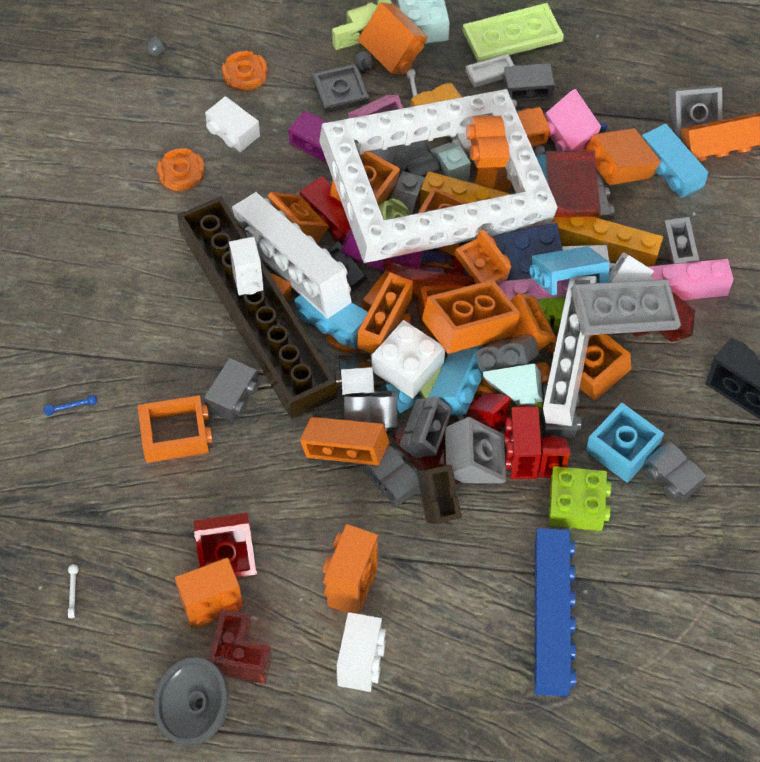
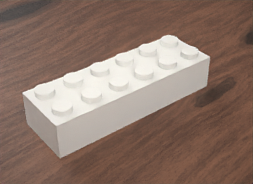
[232,192,352,319]

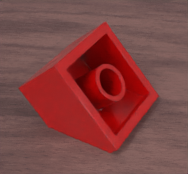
[194,513,256,578]

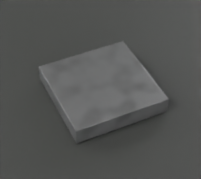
[312,64,369,113]

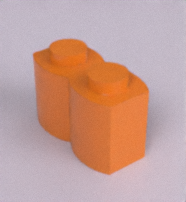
[466,116,510,168]

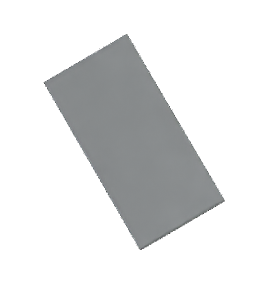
[571,279,681,336]

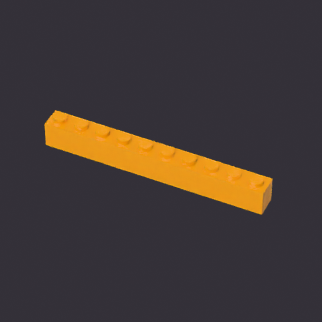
[420,171,663,267]

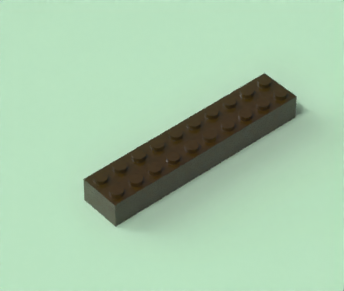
[177,196,337,419]

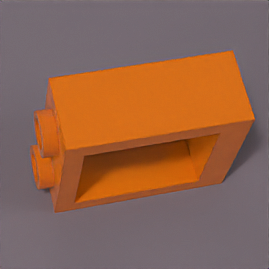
[137,395,212,463]

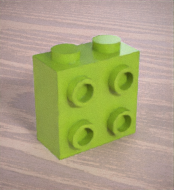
[548,466,611,531]

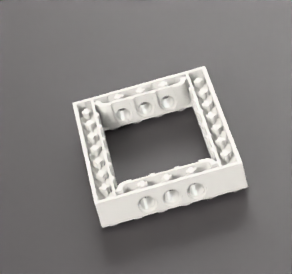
[319,89,557,263]

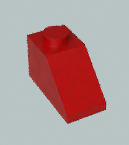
[467,392,511,432]
[538,435,570,478]

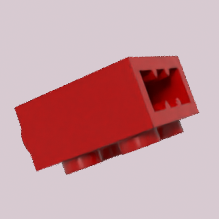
[504,405,541,479]

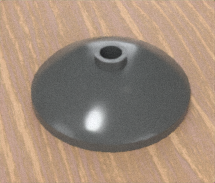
[154,657,230,746]

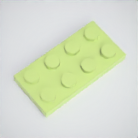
[462,3,564,62]

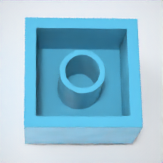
[586,402,664,483]

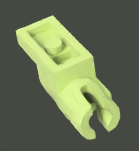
[332,0,392,50]

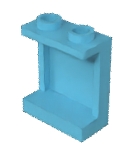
[529,246,609,295]

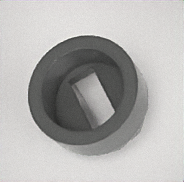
[145,36,166,56]
[354,51,374,72]

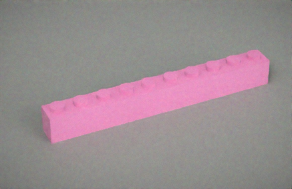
[497,259,734,301]

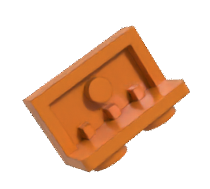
[454,229,511,284]

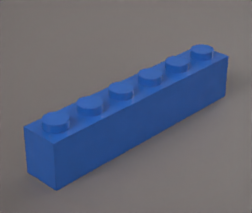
[534,529,576,696]

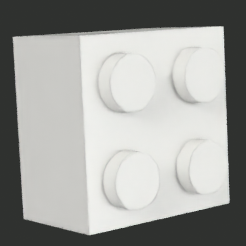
[372,320,445,399]
[337,612,386,692]

